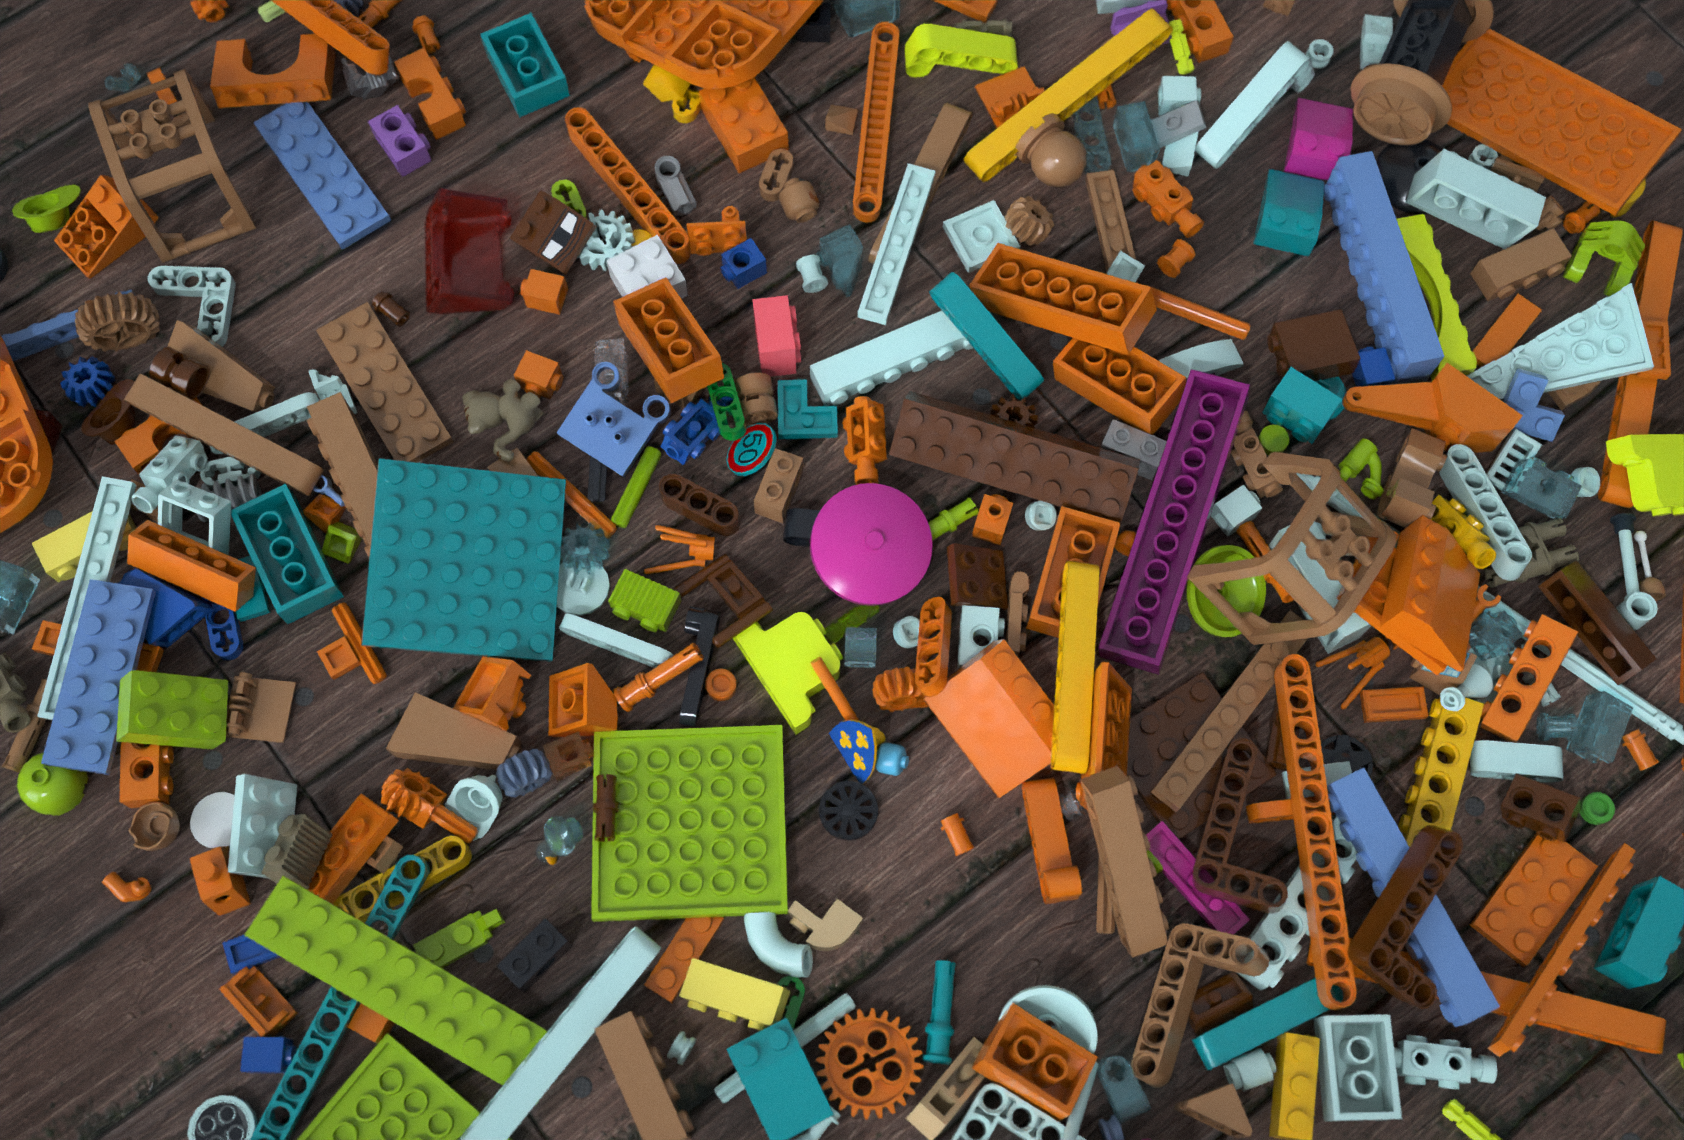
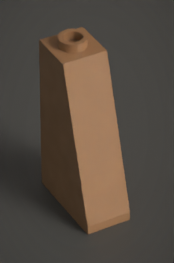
[167,320,275,412]
[386,693,522,770]

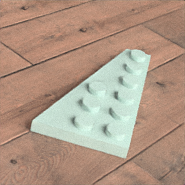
[1467,283,1654,401]

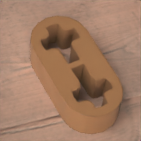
[759,149,793,202]

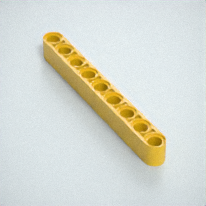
[964,9,1173,182]

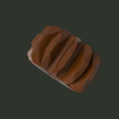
[990,394,1039,428]

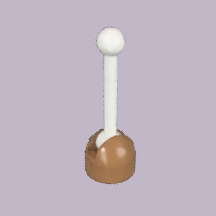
[1634,531,1666,601]

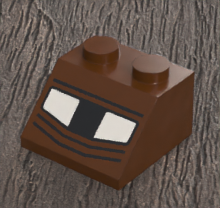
[509,190,597,275]

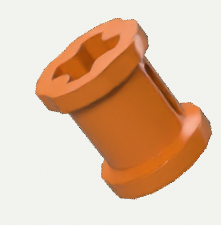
[1157,239,1196,278]

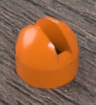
[1114,530,1136,557]

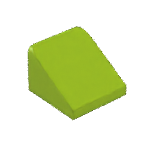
[322,522,362,564]

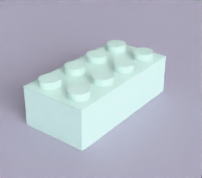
[1406,149,1546,249]
[1269,521,1372,654]

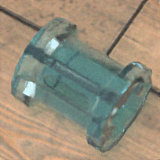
[1536,713,1578,741]

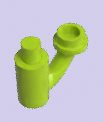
[1339,438,1384,499]

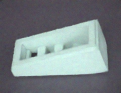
[1486,429,1542,495]

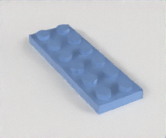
[254,102,391,250]
[41,579,156,775]

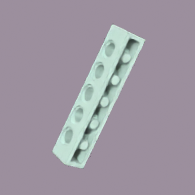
[1236,814,1357,991]

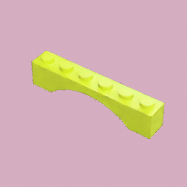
[1396,214,1477,381]

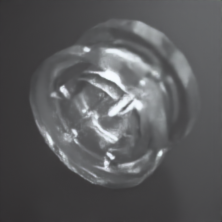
[1059,788,1085,821]

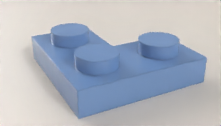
[1503,368,1565,442]

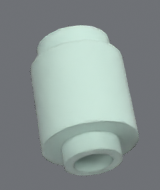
[1224,1048,1277,1091]

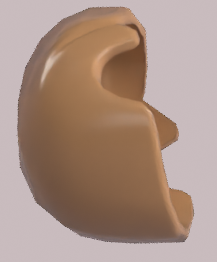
[128,801,180,851]

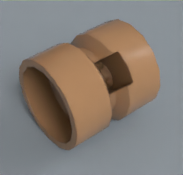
[734,373,778,426]

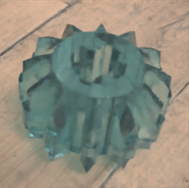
[559,522,610,575]

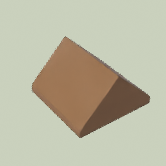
[1174,1083,1253,1139]

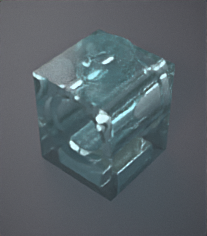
[844,627,877,668]

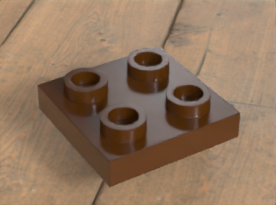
[947,543,1008,612]

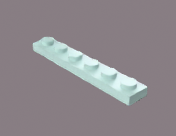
[858,163,936,325]

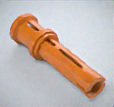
[613,643,704,712]

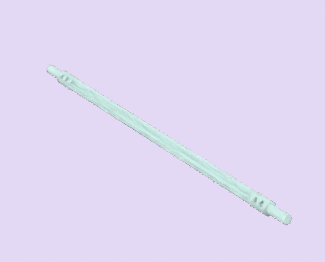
[1296,473,1684,745]

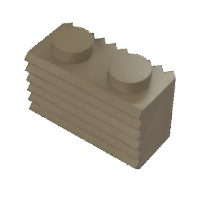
[261,814,333,889]

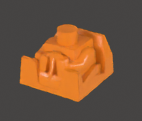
[453,656,531,731]

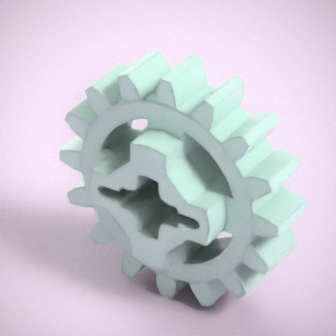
[577,210,635,271]

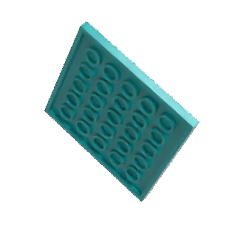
[361,458,566,662]

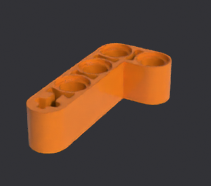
[1021,777,1082,904]

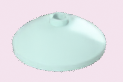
[998,985,1098,1054]

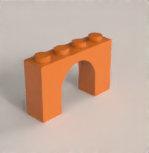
[210,34,335,108]

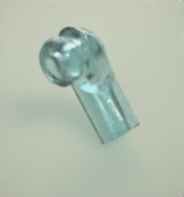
[105,63,141,92]

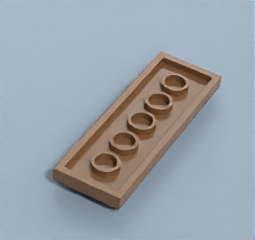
[316,302,453,463]

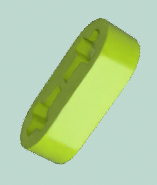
[551,179,588,219]

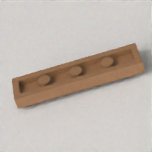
[1085,170,1136,271]

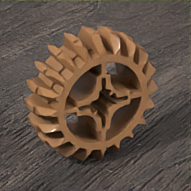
[75,292,160,352]

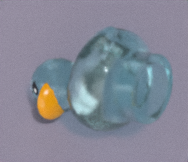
[535,816,583,865]

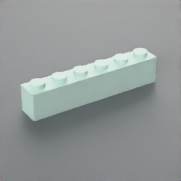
[810,311,973,406]

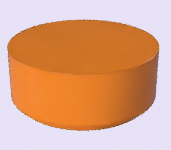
[705,669,737,701]

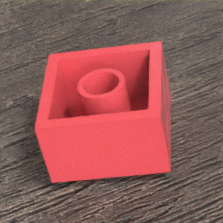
[752,295,801,377]

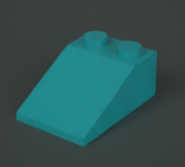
[1253,169,1324,257]
[727,1018,834,1140]

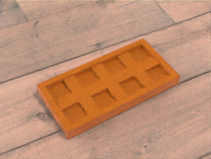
[1470,833,1598,967]

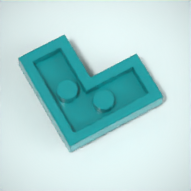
[777,380,838,439]

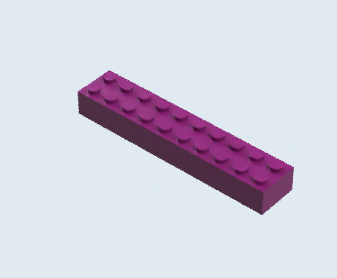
[1099,369,1250,675]

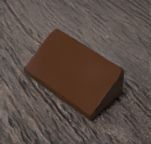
[1188,972,1253,1036]

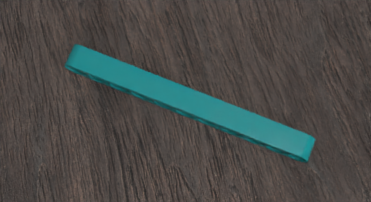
[250,855,429,1140]

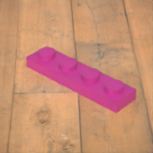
[1146,821,1250,935]

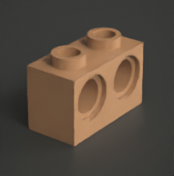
[754,448,804,523]

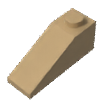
[906,1037,985,1140]

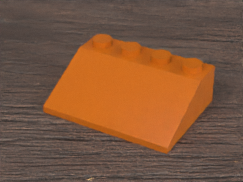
[1380,515,1480,672]
[922,639,1054,798]
[1076,662,1132,811]

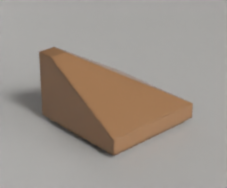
[825,105,858,135]

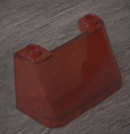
[424,188,514,315]

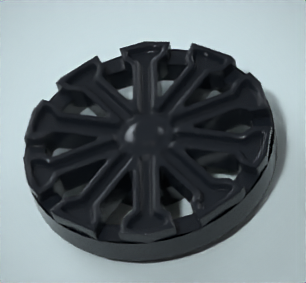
[819,781,878,841]

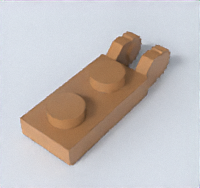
[1005,571,1029,657]

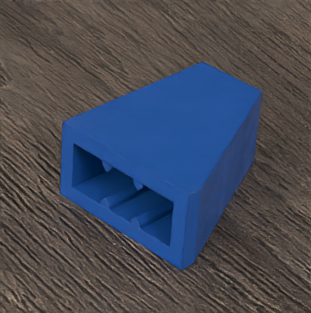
[118,568,213,648]

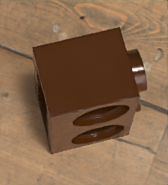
[1501,774,1580,842]

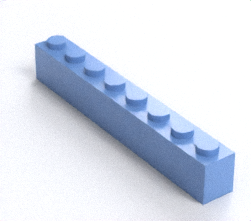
[1327,767,1500,1027]

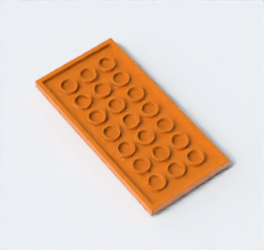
[1442,29,1682,216]

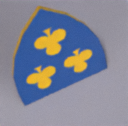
[829,719,886,785]

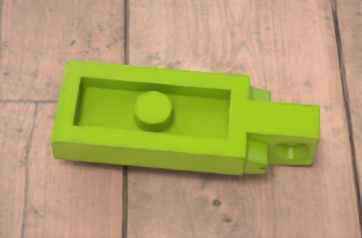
[413,909,505,968]

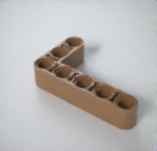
[1131,923,1269,1088]

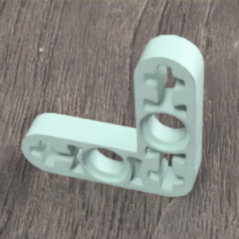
[148,266,236,347]

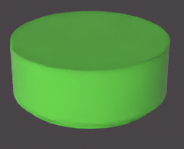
[1579,792,1615,825]

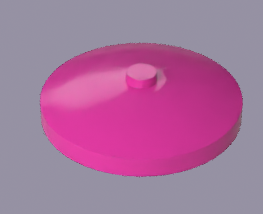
[810,483,932,606]

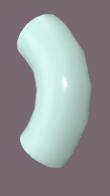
[744,912,813,977]

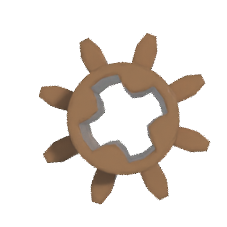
[1536,195,1564,231]

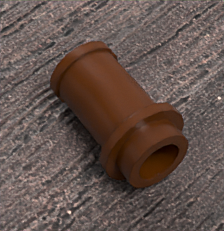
[372,291,411,327]

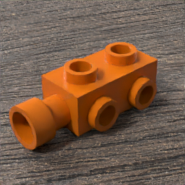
[1133,160,1204,238]
[842,396,887,485]

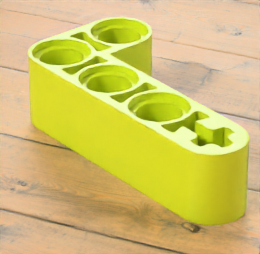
[904,24,1018,78]

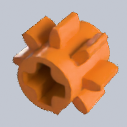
[190,0,229,22]

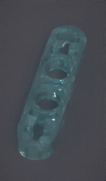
[1072,96,1111,174]

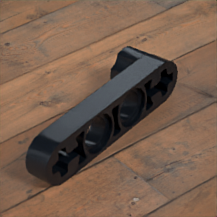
[679,606,721,727]

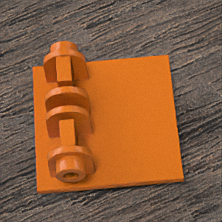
[974,66,1045,128]
[687,206,747,256]

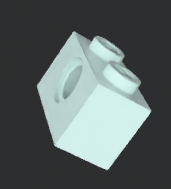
[957,605,1004,670]

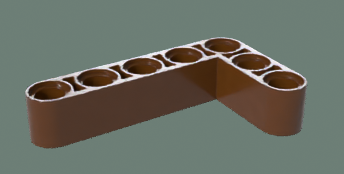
[1192,738,1288,914]
[1348,825,1463,1009]

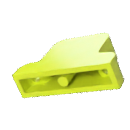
[1606,434,1684,516]
[729,612,843,735]

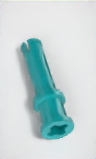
[922,960,956,1064]

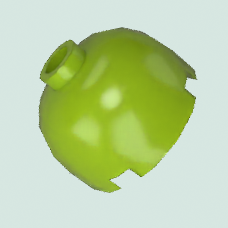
[17,752,88,816]

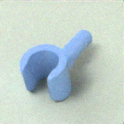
[313,475,345,507]

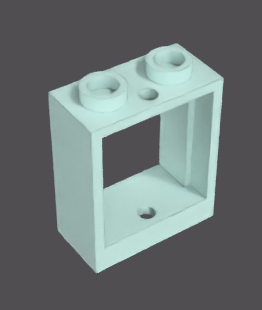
[158,480,231,555]

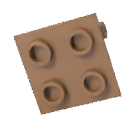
[226,672,296,743]

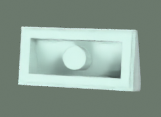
[1162,131,1199,176]

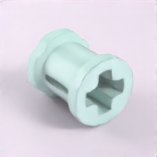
[796,254,828,293]

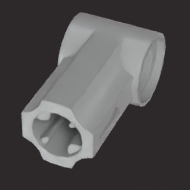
[655,156,697,216]

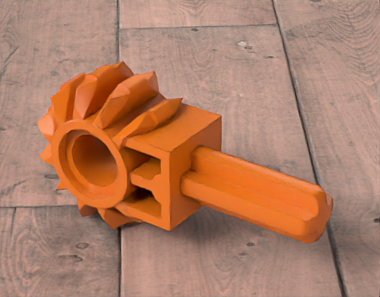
[872,666,931,712]
[380,768,478,844]

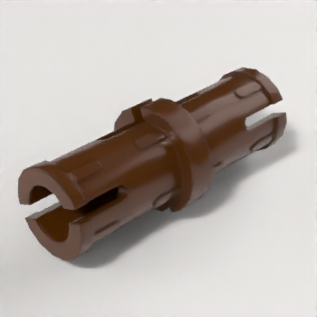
[593,774,619,842]

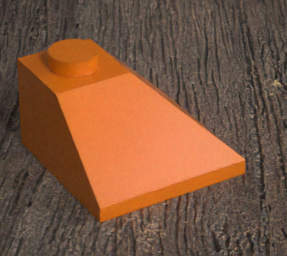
[548,663,618,737]

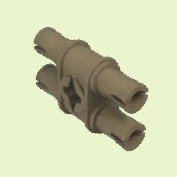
[1485,517,1579,588]

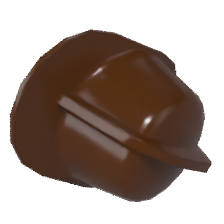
[81,379,135,445]

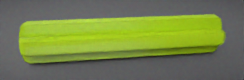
[611,446,661,528]

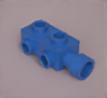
[661,397,733,465]

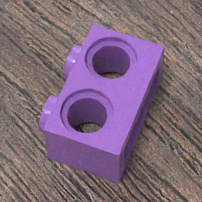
[368,105,431,177]

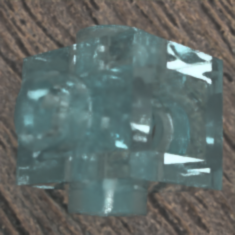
[1468,610,1523,660]

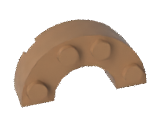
[1377,428,1447,528]

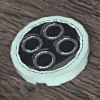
[187,1095,258,1140]

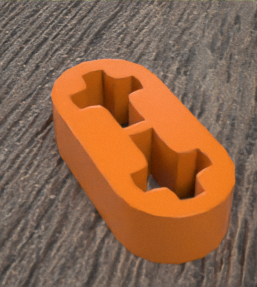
[147,67,177,105]

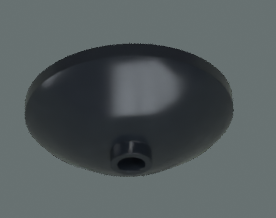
[1376,140,1444,215]

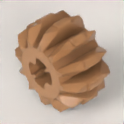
[1004,196,1055,246]

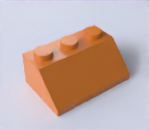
[971,1003,1098,1121]

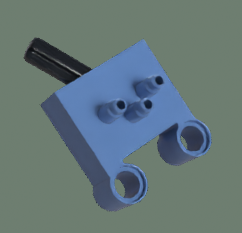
[557,362,671,502]

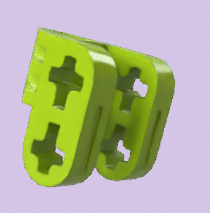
[1563,221,1645,297]

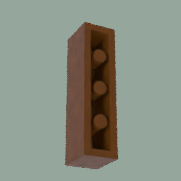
[1538,560,1657,686]

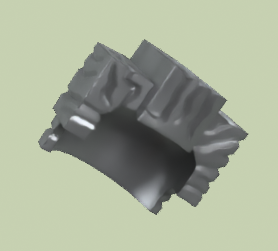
[341,57,398,100]

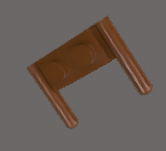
[673,554,773,647]

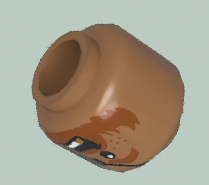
[778,178,820,223]

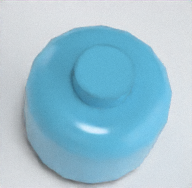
[875,742,909,776]

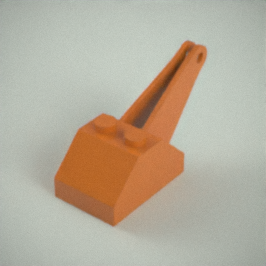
[1342,363,1523,453]

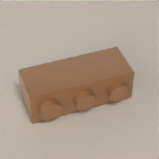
[1470,228,1572,301]

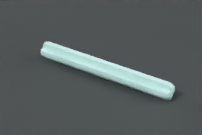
[714,993,856,1103]

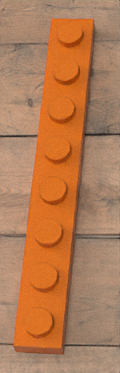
[1488,843,1636,1057]

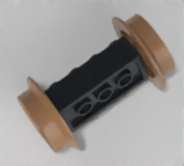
[1351,0,1494,145]

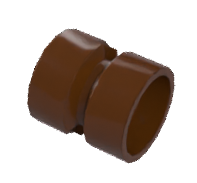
[149,346,210,400]

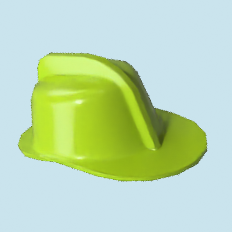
[12,185,81,233]

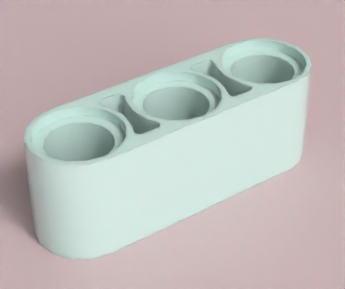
[1470,740,1563,783]

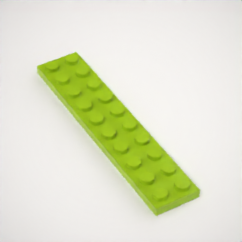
[244,876,548,1105]

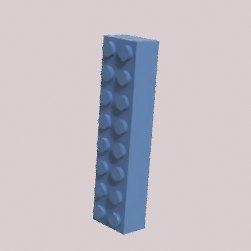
[1324,151,1445,385]

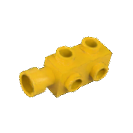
[1431,495,1496,569]

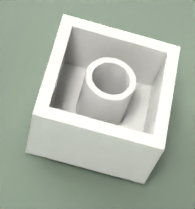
[606,235,688,299]

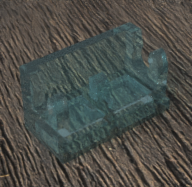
[1566,691,1633,764]

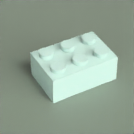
[1314,1014,1402,1121]

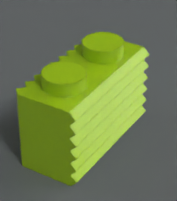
[608,569,682,633]

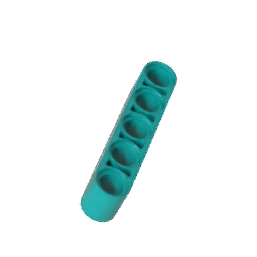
[929,272,1044,400]
[1192,978,1343,1071]

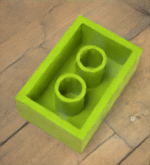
[116,670,228,750]

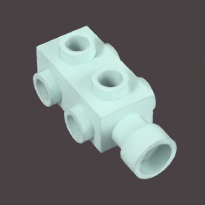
[131,435,208,513]
[1394,1035,1497,1089]

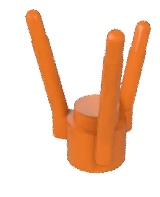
[644,525,715,574]
[1315,637,1390,710]

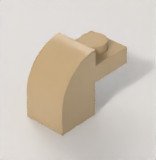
[788,899,863,951]

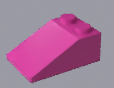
[1284,98,1353,181]

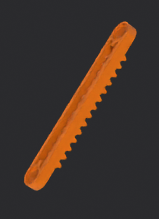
[853,22,899,223]

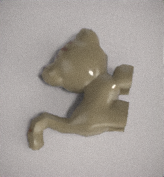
[462,379,545,462]

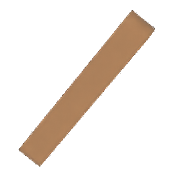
[868,103,972,264]
[124,374,324,496]

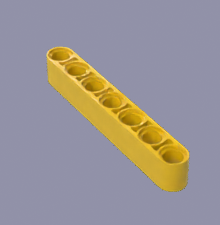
[1051,561,1099,774]

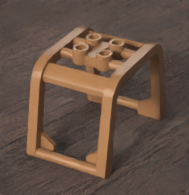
[88,69,256,263]
[1187,452,1396,645]

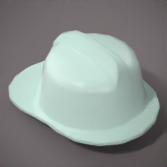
[445,775,503,841]

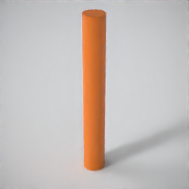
[810,657,860,721]

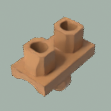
[1490,155,1545,192]

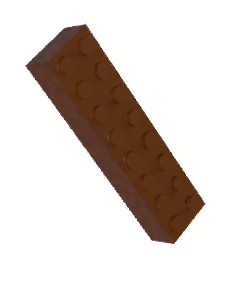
[889,391,1140,525]

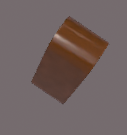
[659,474,740,536]

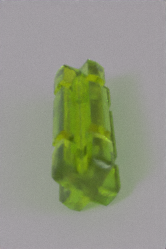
[825,605,879,643]

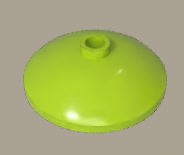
[1187,545,1266,637]

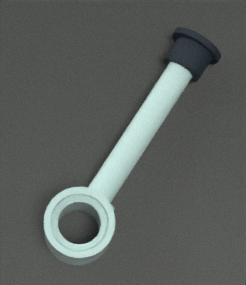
[1610,513,1658,630]

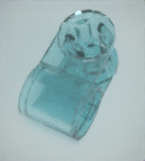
[1097,1056,1151,1124]

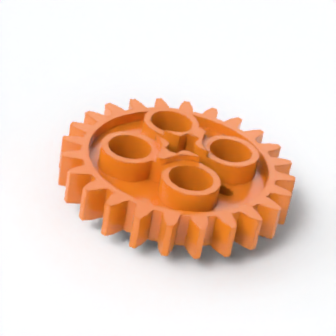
[816,1008,924,1120]

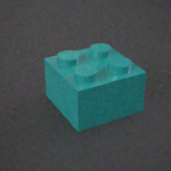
[1262,367,1342,444]

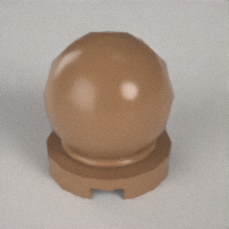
[1015,113,1087,188]

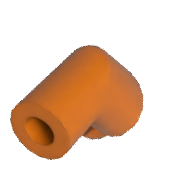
[102,872,151,902]

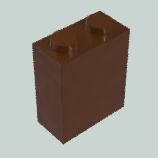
[1267,309,1361,381]

